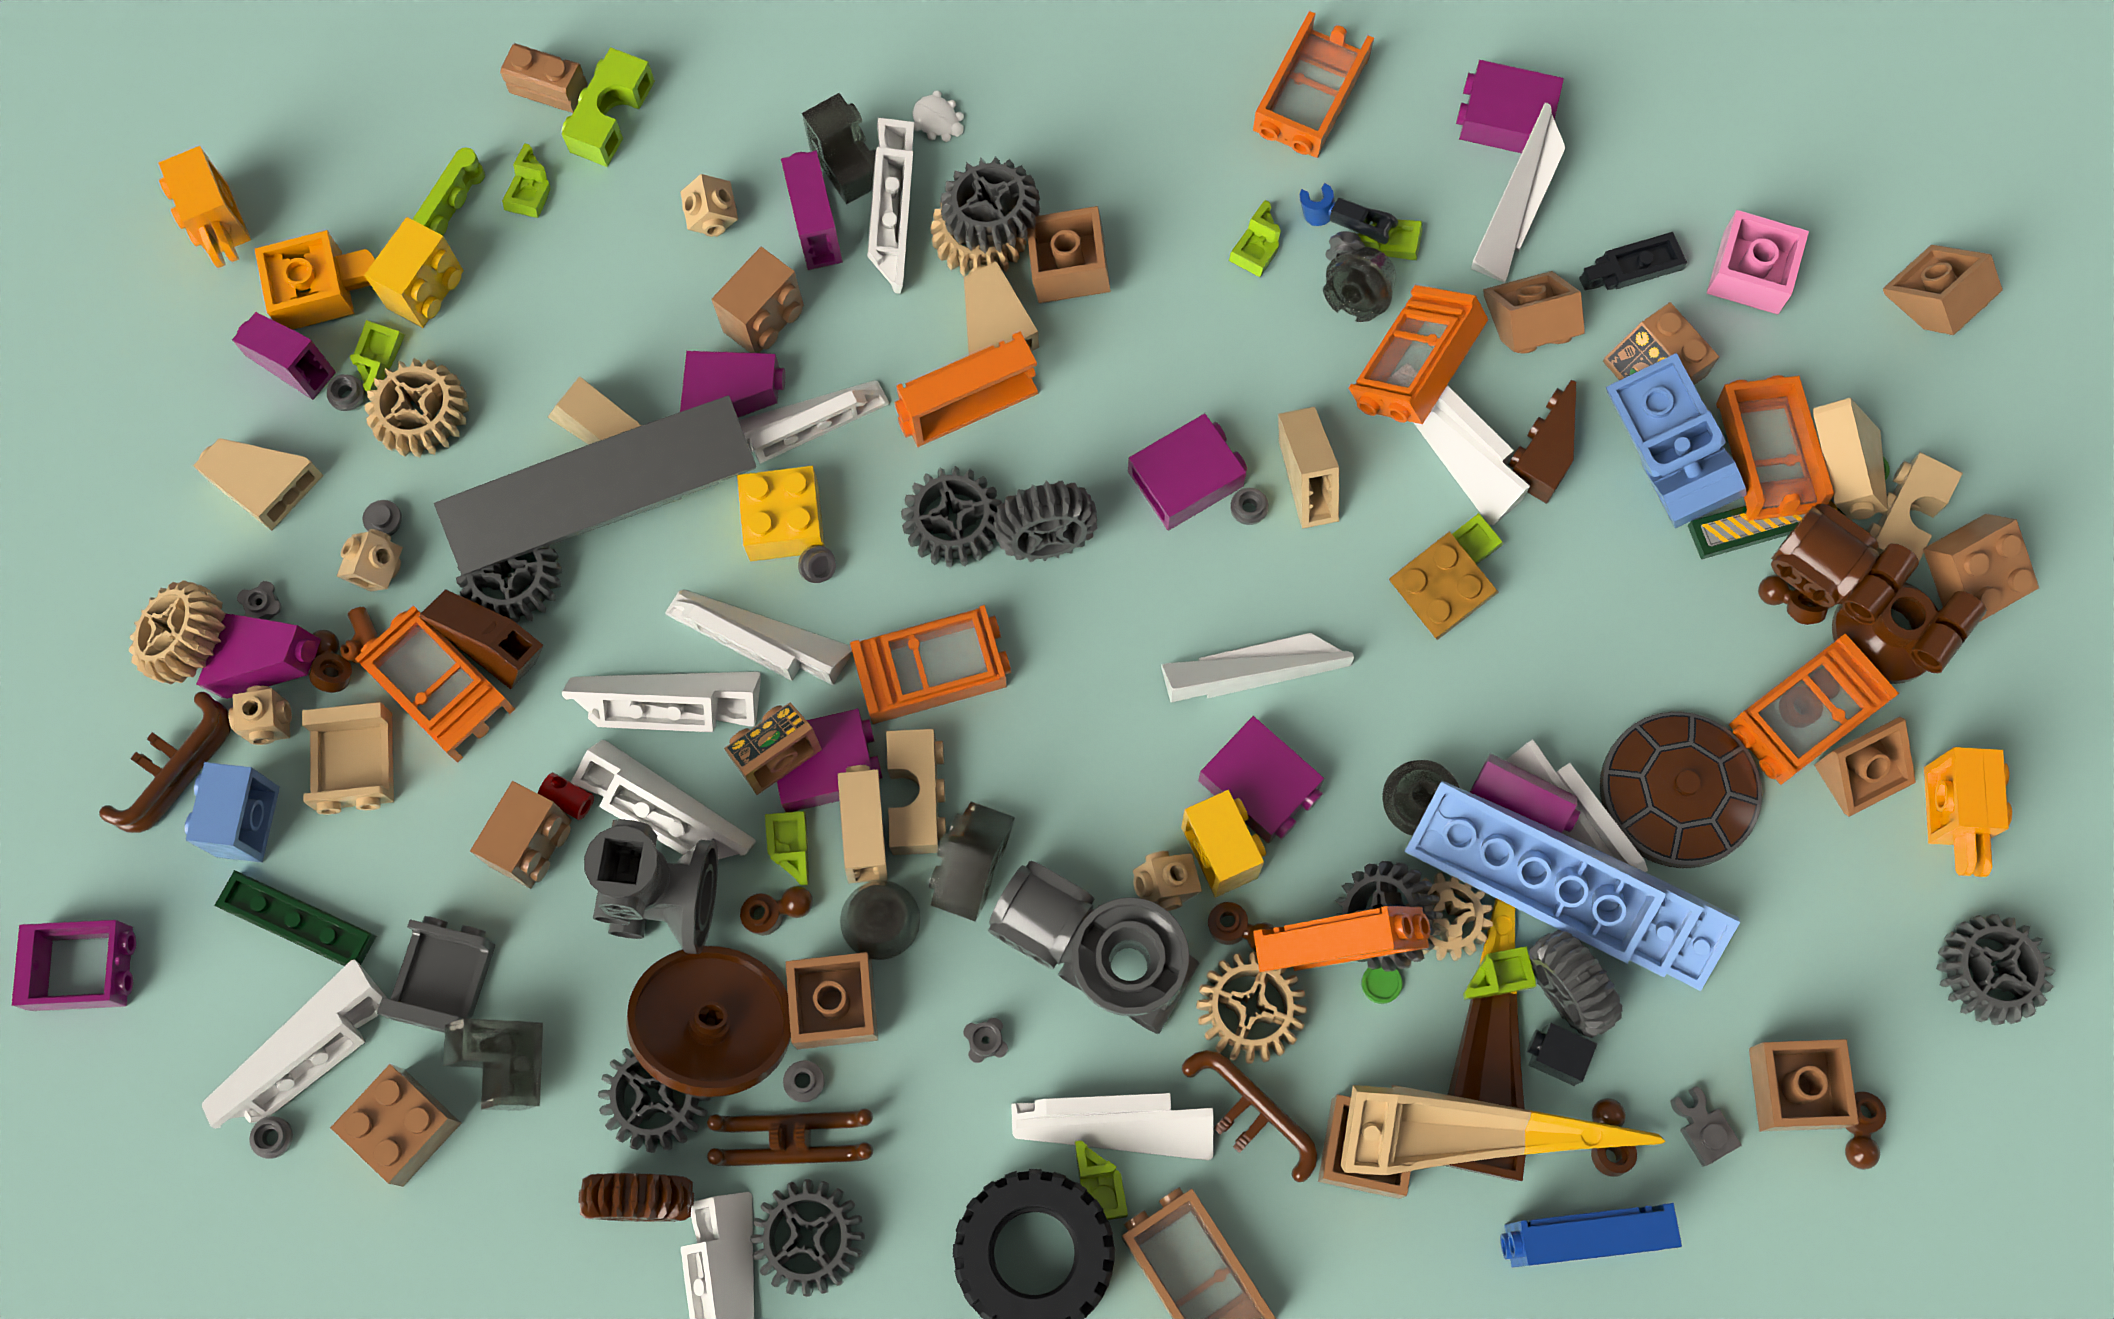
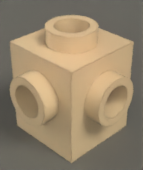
[680,174,738,237]
[337,529,403,592]
[228,686,292,745]
[1133,851,1202,911]

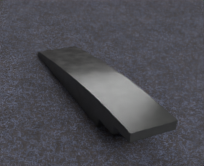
[434,395,757,576]

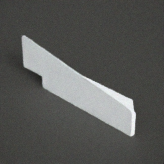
[867,117,914,294]
[665,590,852,685]
[1161,633,1354,703]
[1505,739,1648,872]
[571,740,756,860]
[681,1192,754,1319]

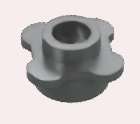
[1325,231,1365,266]
[237,581,281,620]
[963,1018,1008,1063]

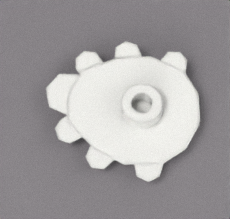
[912,90,964,142]

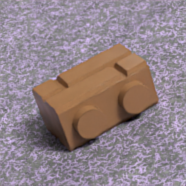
[500,43,588,113]

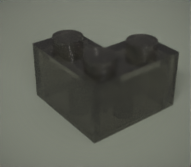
[802,93,876,205]
[929,802,1015,922]
[443,1018,543,1111]

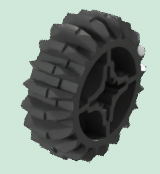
[941,156,1040,254]
[901,466,1002,568]
[994,481,1098,562]
[456,546,562,624]
[1335,861,1443,972]
[1936,914,2055,1025]
[1529,929,1623,1038]
[598,1048,711,1153]
[750,1179,865,1297]

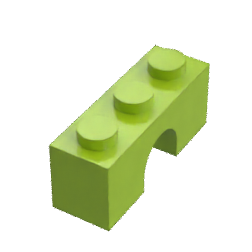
[561,47,655,167]

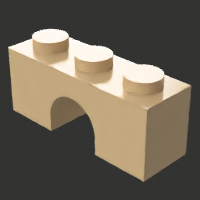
[1867,452,1963,561]
[886,729,947,855]

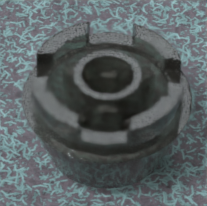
[1323,247,1396,322]
[1382,760,1460,836]
[840,880,920,960]

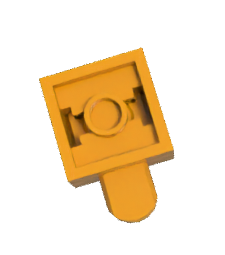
[158,146,251,268]
[254,230,375,330]
[1924,747,2012,877]

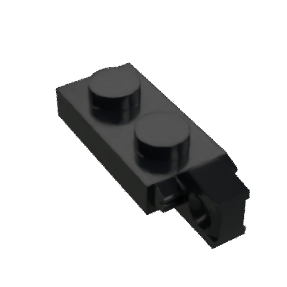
[1579,232,1687,291]

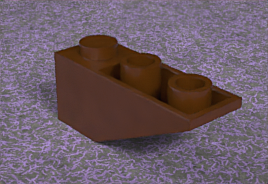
[1508,379,1576,504]
[419,589,544,689]

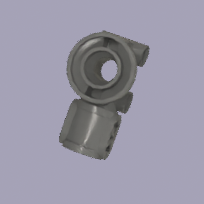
[584,819,718,954]
[988,861,1199,1034]

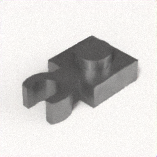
[1670,1086,1742,1167]

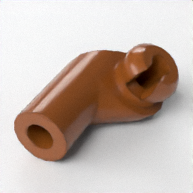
[341,607,378,663]

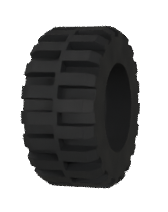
[953,1169,1115,1319]

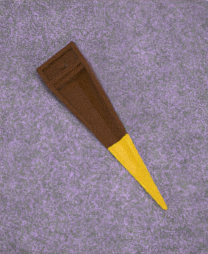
[1443,898,1526,1182]

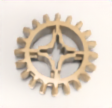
[930,202,1026,277]
[364,358,469,458]
[129,580,226,685]
[1196,952,1307,1064]

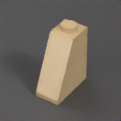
[964,261,1039,355]
[548,376,642,445]
[1813,397,1888,520]
[1278,407,1339,529]
[193,438,323,531]
[838,765,888,884]

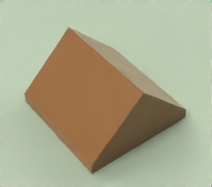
[1814,717,1916,817]

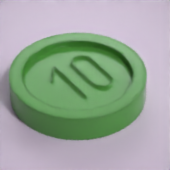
[1361,967,1402,1004]

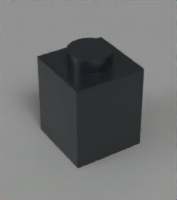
[1527,1023,1597,1086]

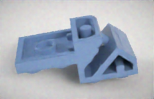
[1606,353,1747,528]

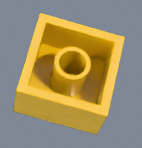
[364,217,464,328]
[737,466,825,562]
[1181,789,1266,898]

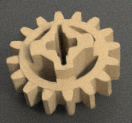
[1405,872,1493,961]

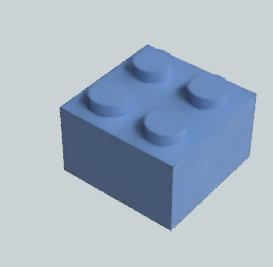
[185,762,280,863]

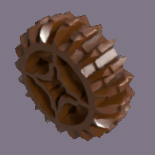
[578,1173,694,1222]

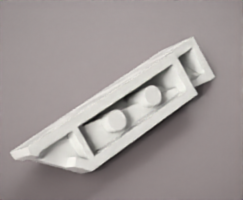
[1471,103,1565,283]
[1387,364,1530,525]
[739,380,889,464]
[562,672,761,732]
[202,960,388,1129]
[1011,1093,1214,1160]

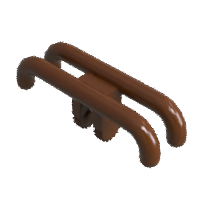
[99,692,231,833]
[1182,1050,1317,1182]
[707,1108,874,1166]

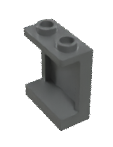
[377,916,496,1038]

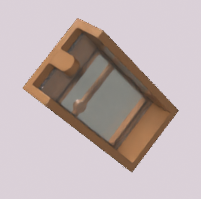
[1121,1187,1276,1319]

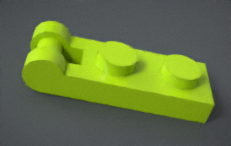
[412,147,485,235]

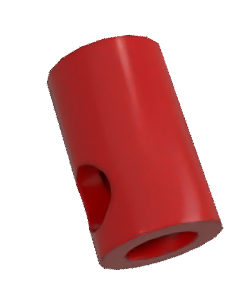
[538,772,594,820]

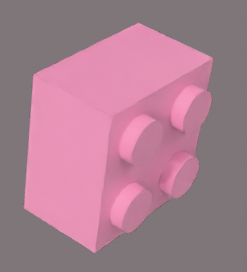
[1707,210,1809,315]

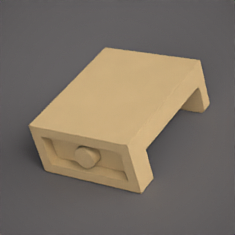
[302,702,394,815]

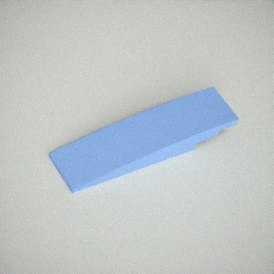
[1405,780,1740,991]

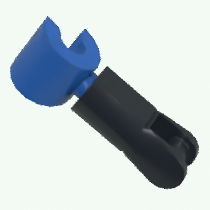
[1299,183,1398,244]

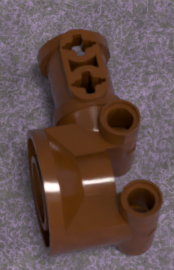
[1771,504,1987,684]

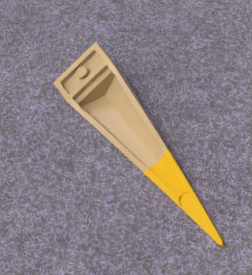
[1341,1085,1665,1175]

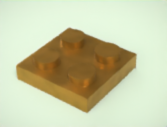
[1389,531,1499,640]

